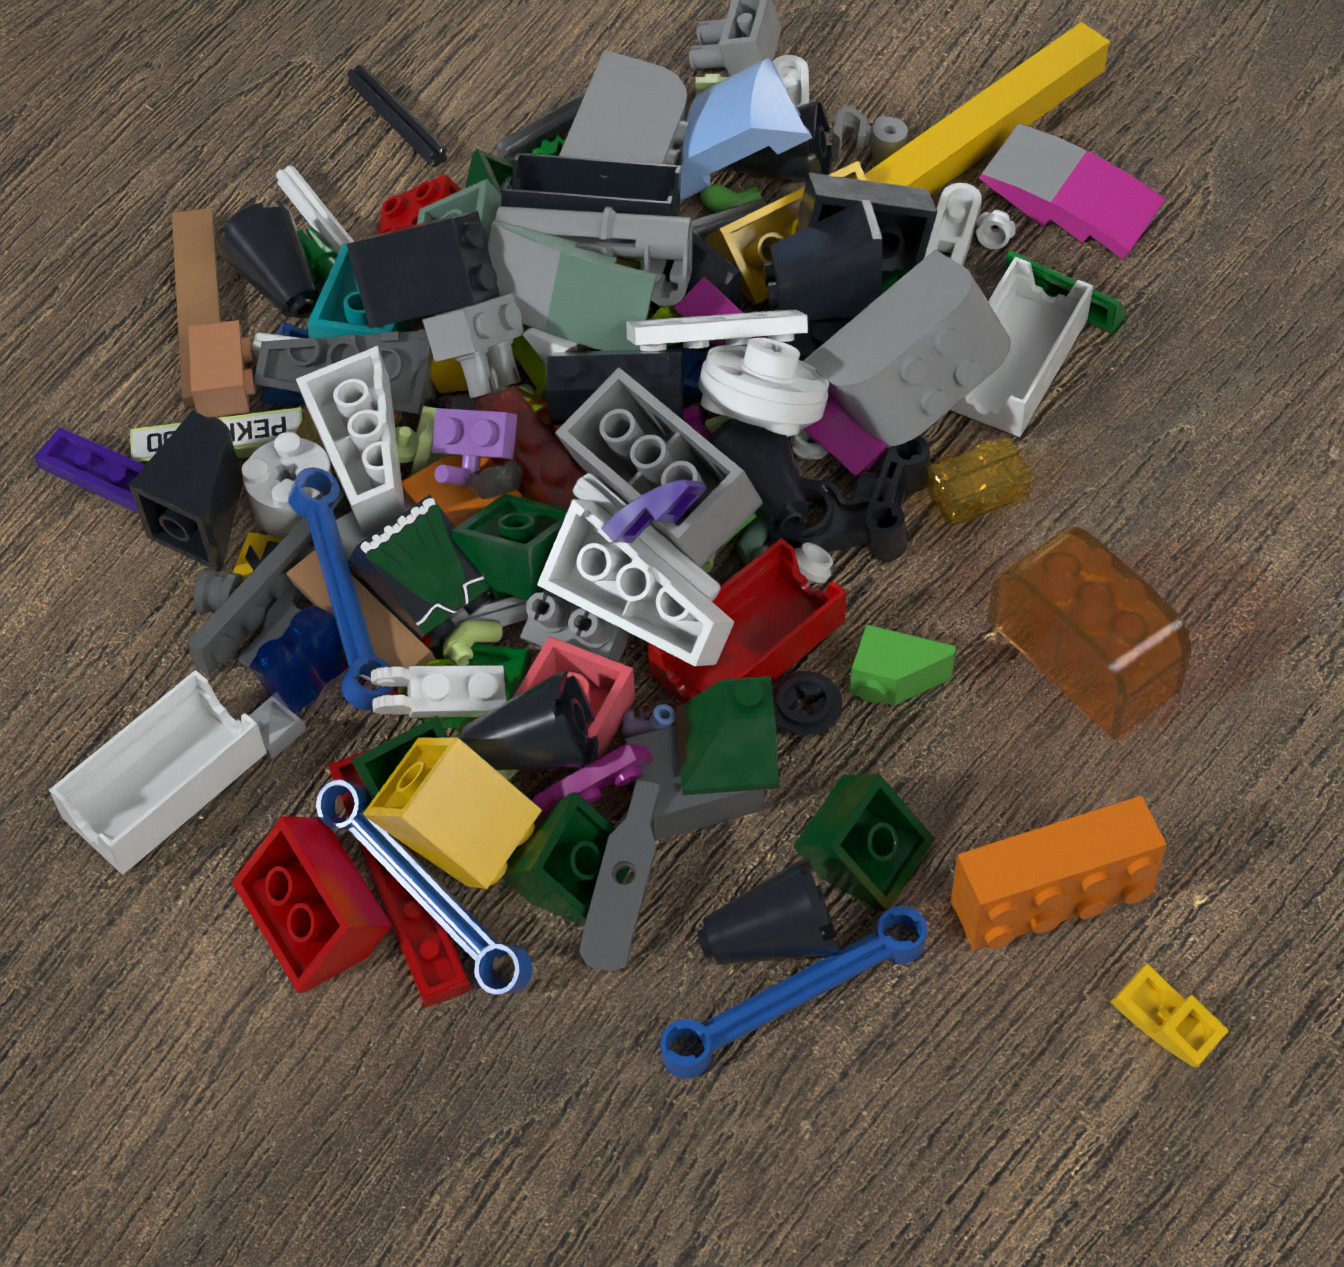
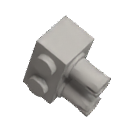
[689,0,782,77]
[423,293,524,398]
[520,590,631,663]

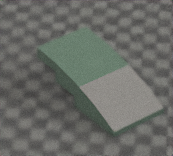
[488,221,657,351]

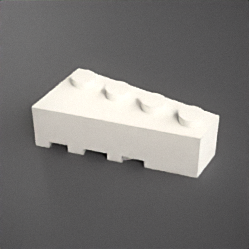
[296,346,405,537]
[537,499,734,666]

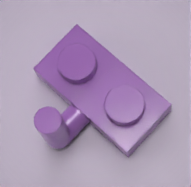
[431,408,518,487]

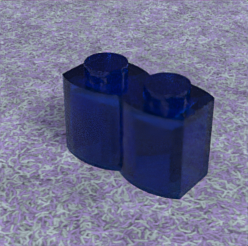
[249,606,349,713]

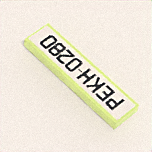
[130,407,305,465]

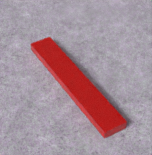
[328,749,471,1008]

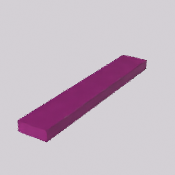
[674,277,889,480]

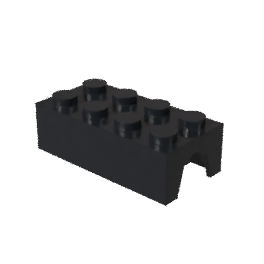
[501,153,681,216]

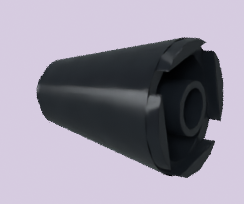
[728,102,832,182]
[216,201,319,318]
[708,418,808,532]
[459,671,598,771]
[697,858,840,965]

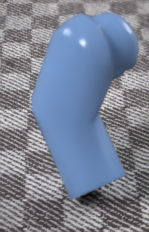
[621,704,676,738]

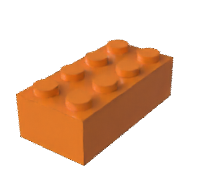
[951,795,1167,951]

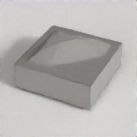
[249,696,306,760]

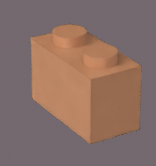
[188,320,256,418]

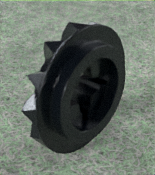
[772,671,842,740]

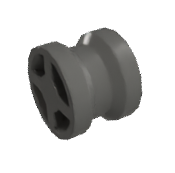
[194,568,244,614]

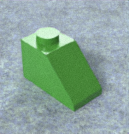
[850,624,957,705]

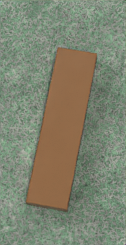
[286,549,435,689]

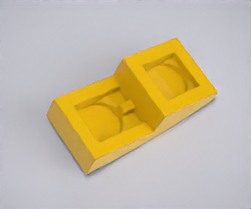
[1110,963,1229,1068]

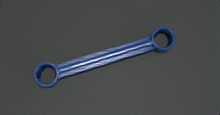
[288,467,393,710]
[316,780,532,994]
[661,906,927,1078]

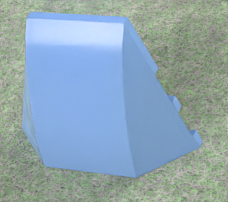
[680,58,812,201]

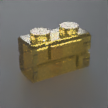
[927,437,1033,527]

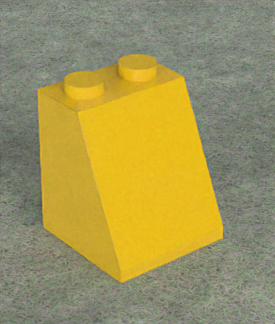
[363,738,542,889]

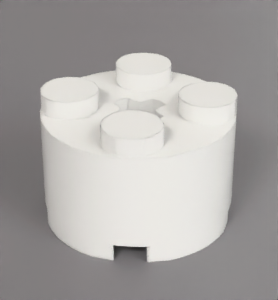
[242,432,334,538]

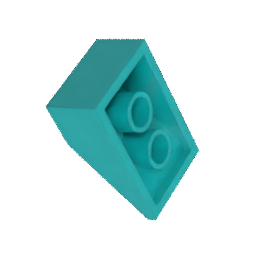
[307,243,410,338]

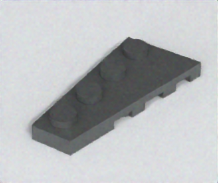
[254,329,433,415]

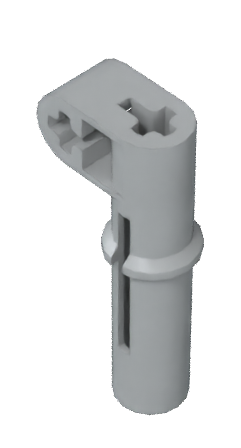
[495,206,693,306]

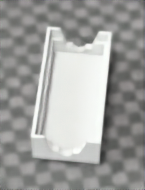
[950,257,1093,437]
[49,670,267,875]

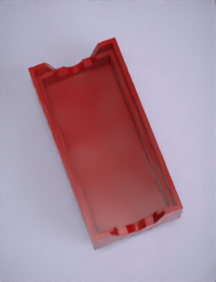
[648,538,846,704]

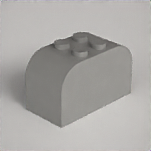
[559,50,689,177]
[803,250,1011,447]
[555,367,762,568]

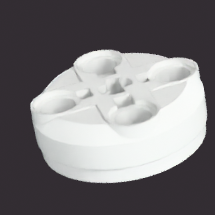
[698,338,829,435]

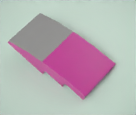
[979,123,1165,260]

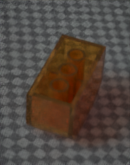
[987,526,1191,740]

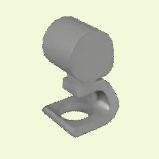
[832,106,908,164]

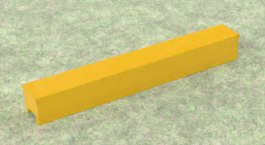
[865,22,1110,195]

